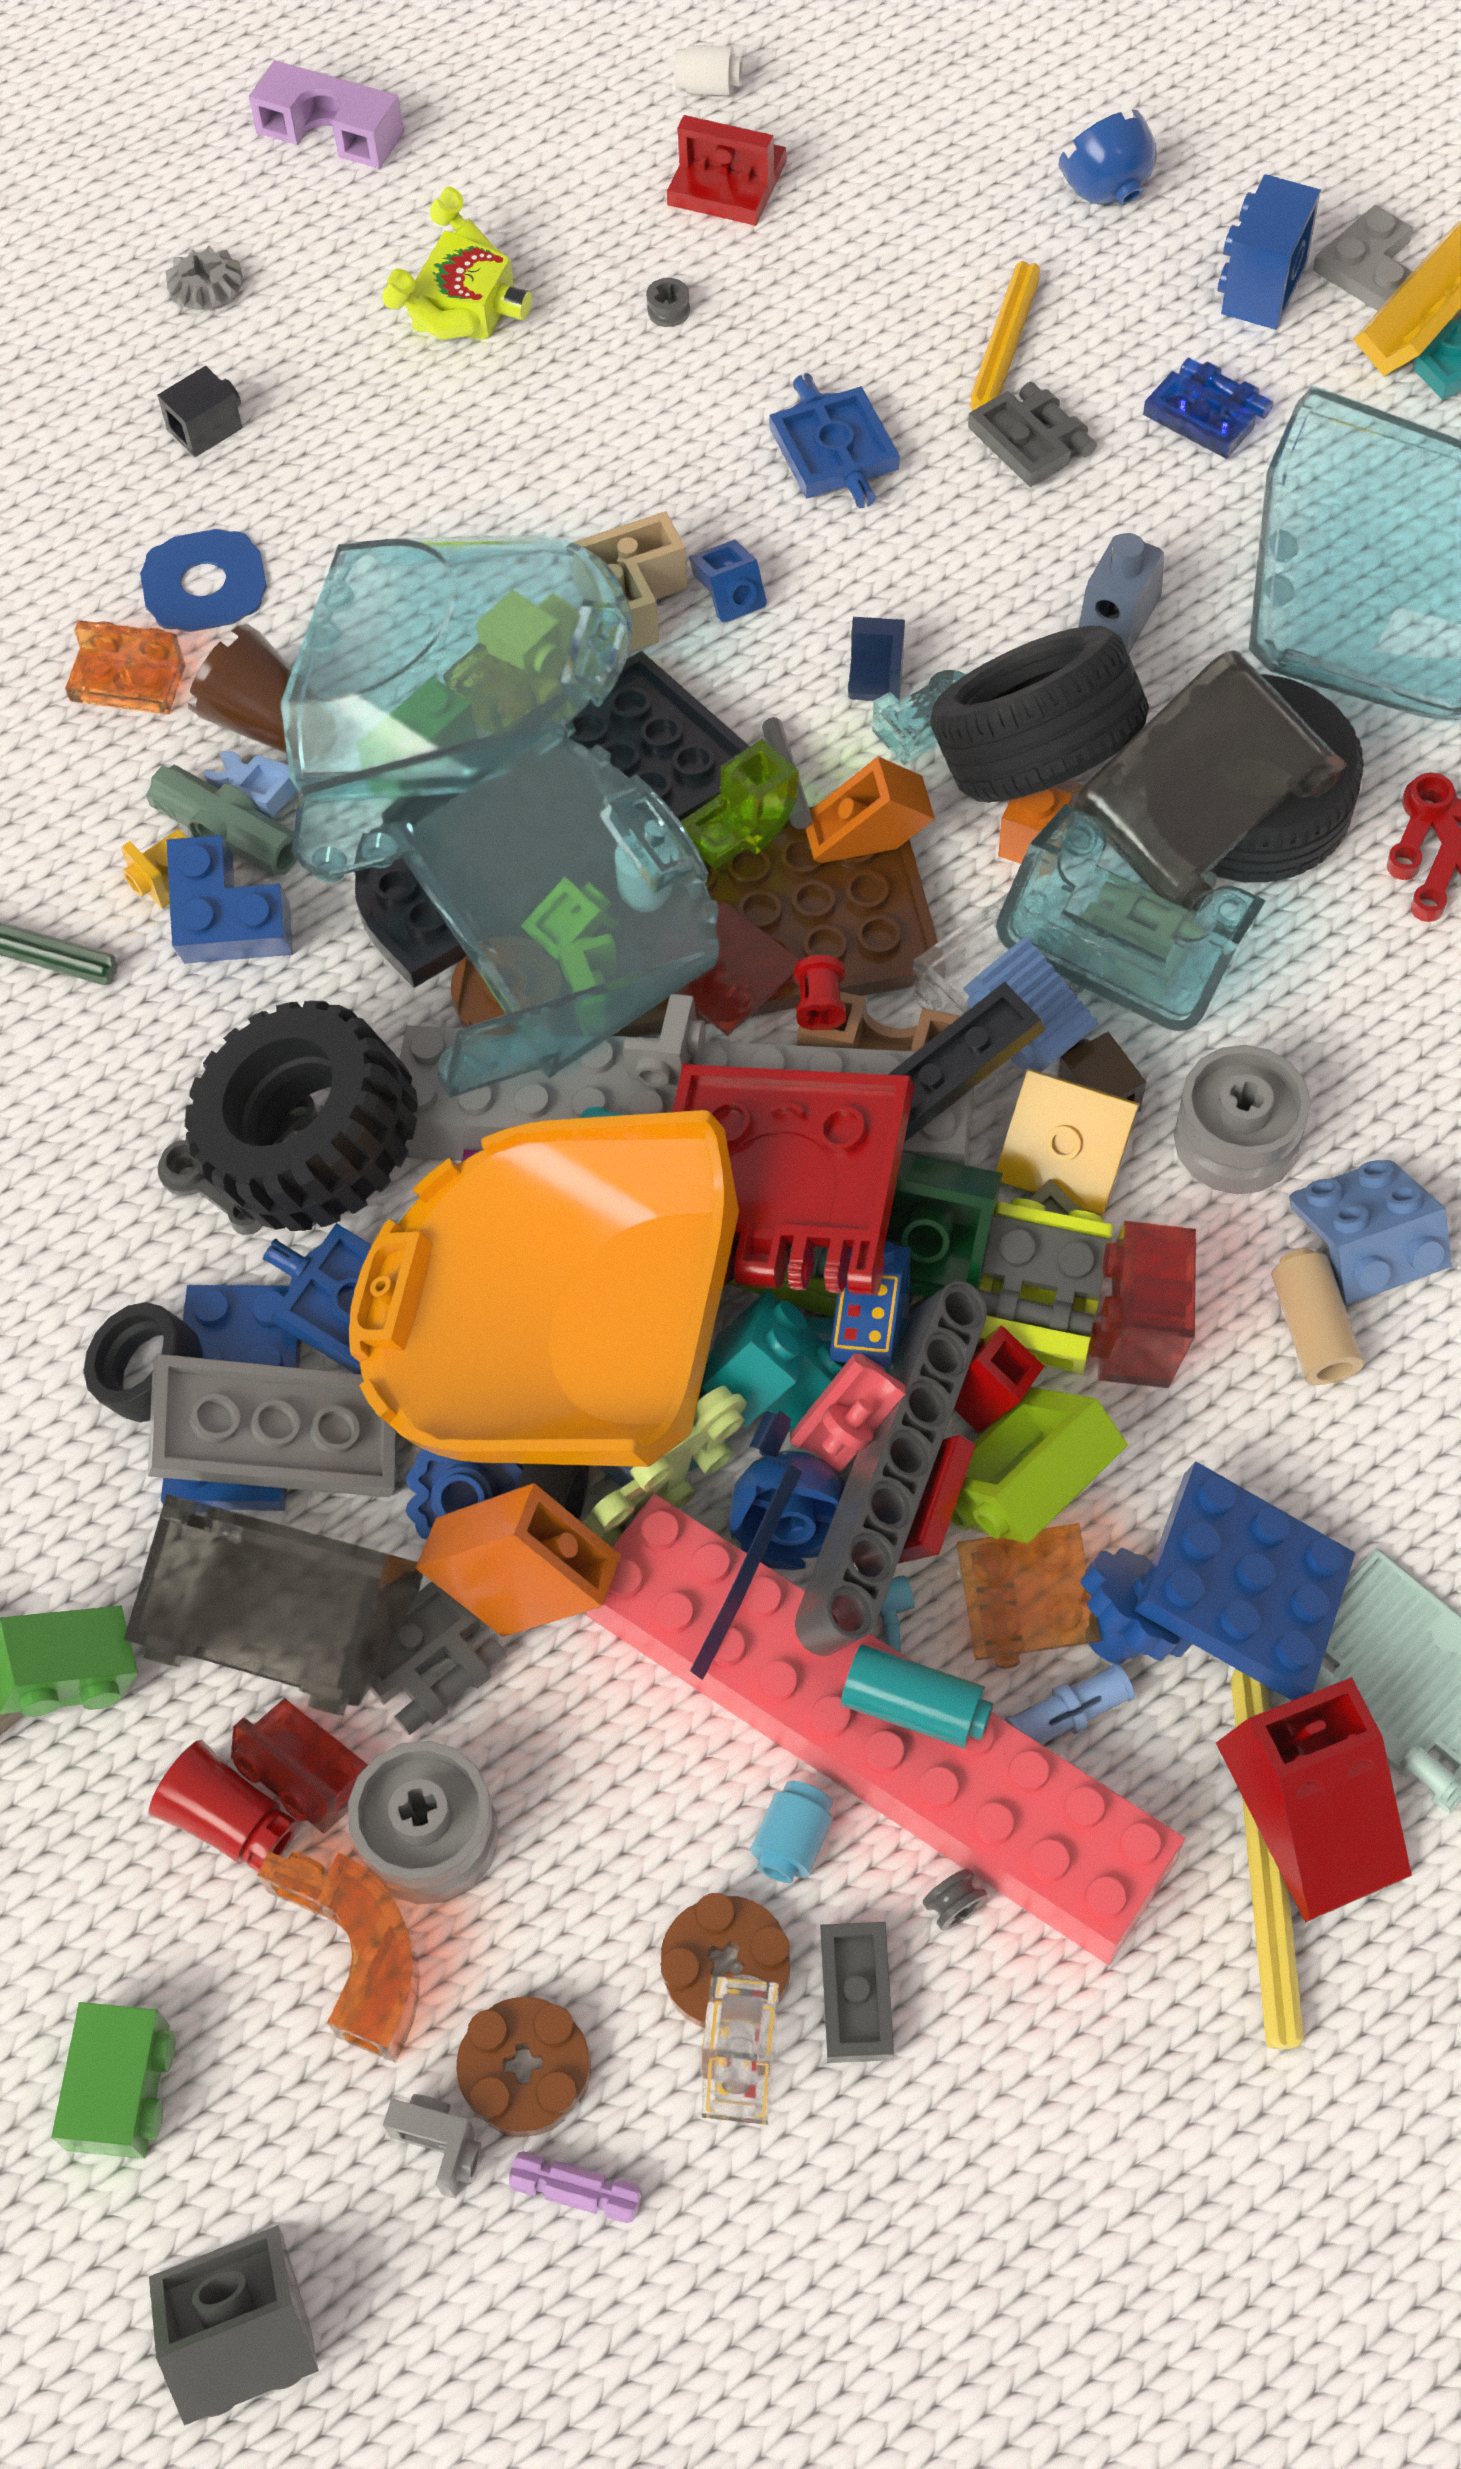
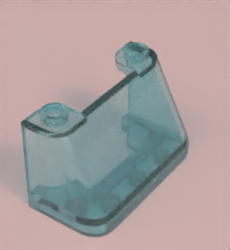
[996,804,1266,1031]

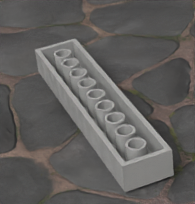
[400,1025,974,1165]

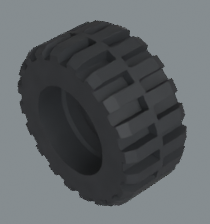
[184,1000,418,1231]

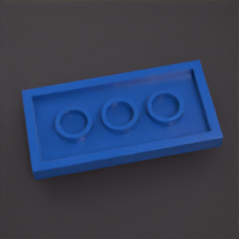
[161,1285,302,1511]

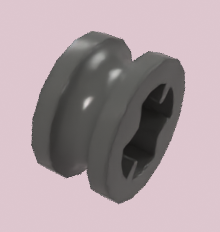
[646,278,690,327]
[922,1868,989,1931]

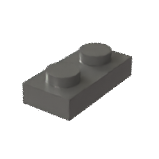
[820,1922,894,2063]

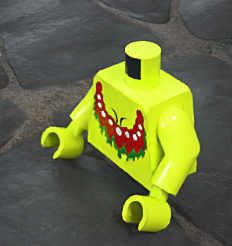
[382,186,532,340]

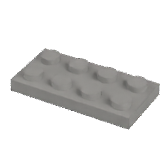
[148,1354,395,1497]

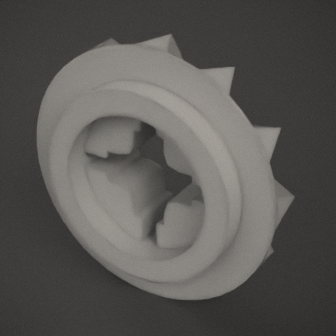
[165,245,243,310]

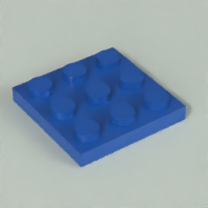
[1134,1461,1356,1701]

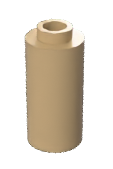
[1271,1248,1364,1385]

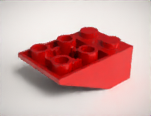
[1215,1677,1412,1923]

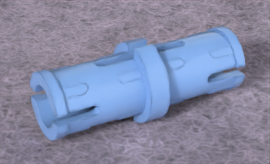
[1005,1663,1135,1744]

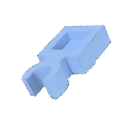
[203,751,304,819]

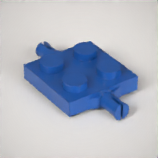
[769,373,900,509]
[262,1223,372,1374]

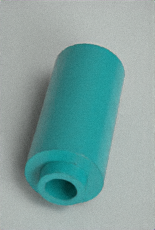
[841,1644,994,1749]

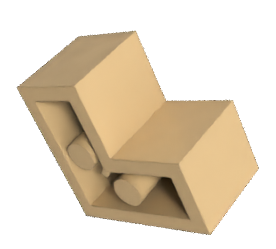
[570,511,688,658]

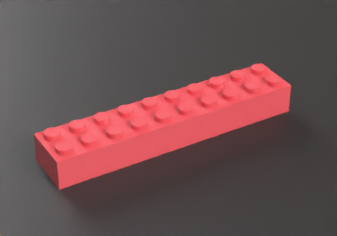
[585,1493,1185,1965]

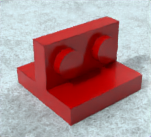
[667,115,787,226]

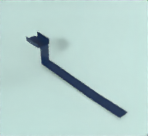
[690,1410,802,1680]

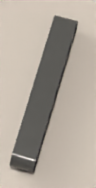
[795,1281,987,1656]

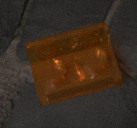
[65,620,186,715]

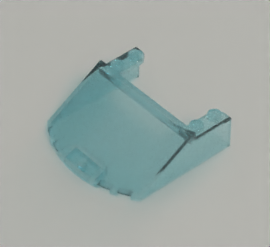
[291,719,720,1098]

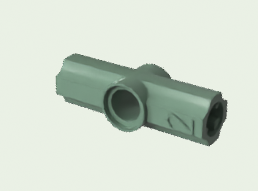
[146,764,302,876]

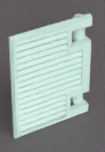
[1314,1547,1461,1814]

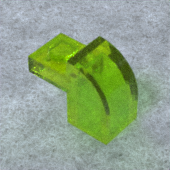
[679,739,799,869]

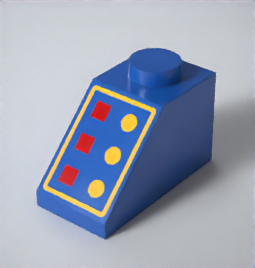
[830,1240,911,1367]

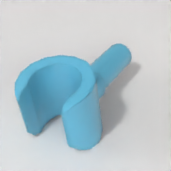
[879,1575,915,1653]

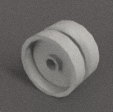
[1174,1045,1311,1195]
[348,1740,498,1905]

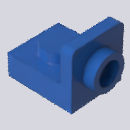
[689,539,767,622]

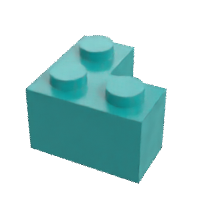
[701,1289,846,1432]

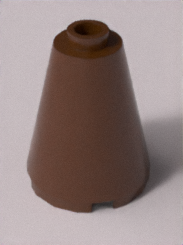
[188,624,339,762]

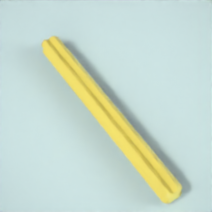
[1231,1669,1304,2050]

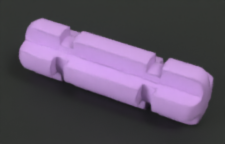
[509,2151,642,2223]

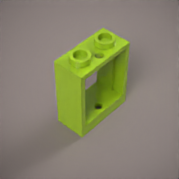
[951,1387,1129,1544]

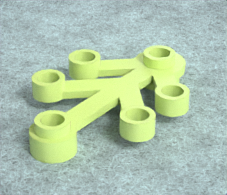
[581,1386,747,1547]

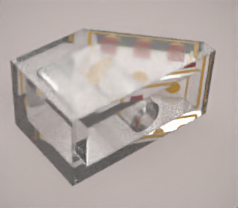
[702,1975,779,2125]

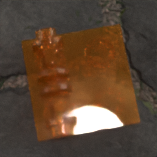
[957,1523,1100,1669]

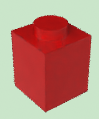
[954,1325,1045,1433]

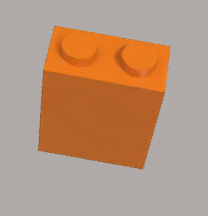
[415,1483,621,1637]

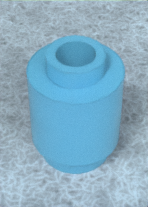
[750,1780,833,1883]

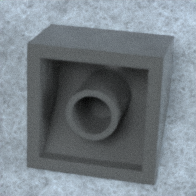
[149,2225,319,2426]

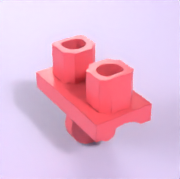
[790,1353,906,1473]

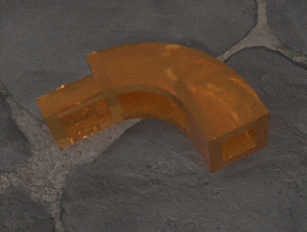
[257,1852,420,2063]

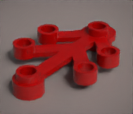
[1386,772,1461,922]

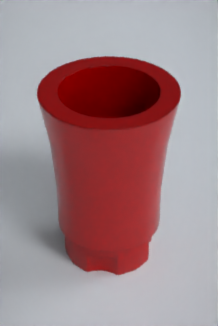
[148,1740,298,1875]

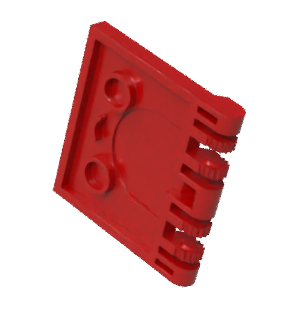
[672,1064,915,1296]

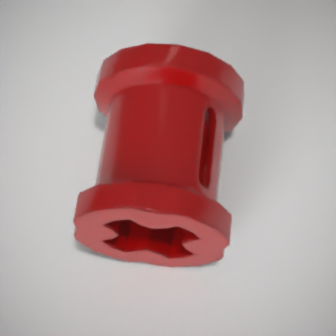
[793,955,846,1031]

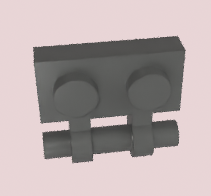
[968,382,1097,487]
[978,1215,1111,1337]
[342,1581,507,1736]

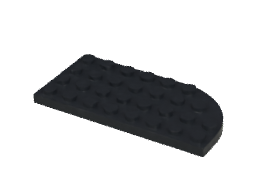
[353,651,770,988]

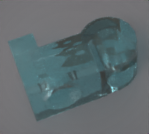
[872,670,965,765]

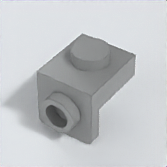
[623,994,705,1087]
[383,2094,481,2198]

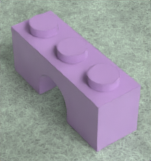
[249,60,404,169]

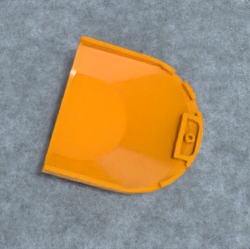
[349,1110,739,1467]

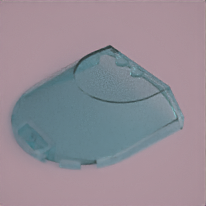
[1248,386,1461,722]
[280,534,632,799]

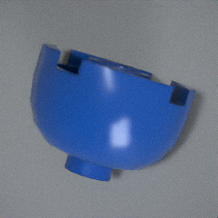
[1058,110,1157,205]
[729,1450,845,1570]

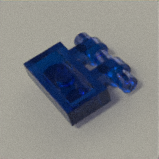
[1143,357,1274,459]

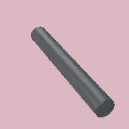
[762,717,812,829]

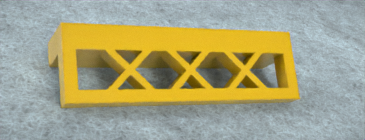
[1353,220,1461,376]

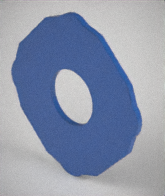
[140,529,267,632]

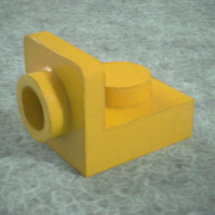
[121,828,187,909]

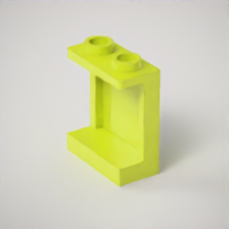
[977,1198,1114,1375]

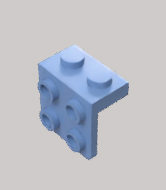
[1289,1160,1452,1305]

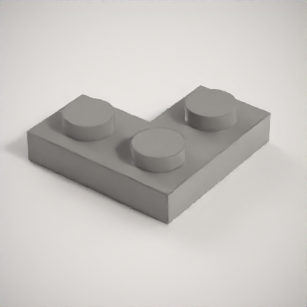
[1312,204,1414,311]

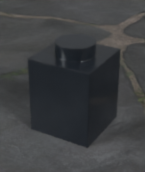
[157,365,243,457]

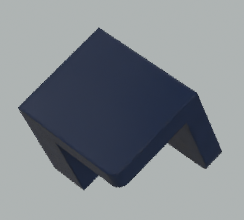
[848,616,905,703]

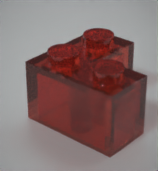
[1089,1221,1196,1388]

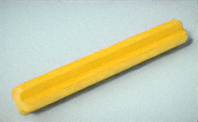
[970,260,1041,411]

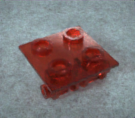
[647,901,800,1036]

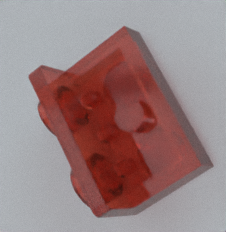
[230,1698,368,1834]

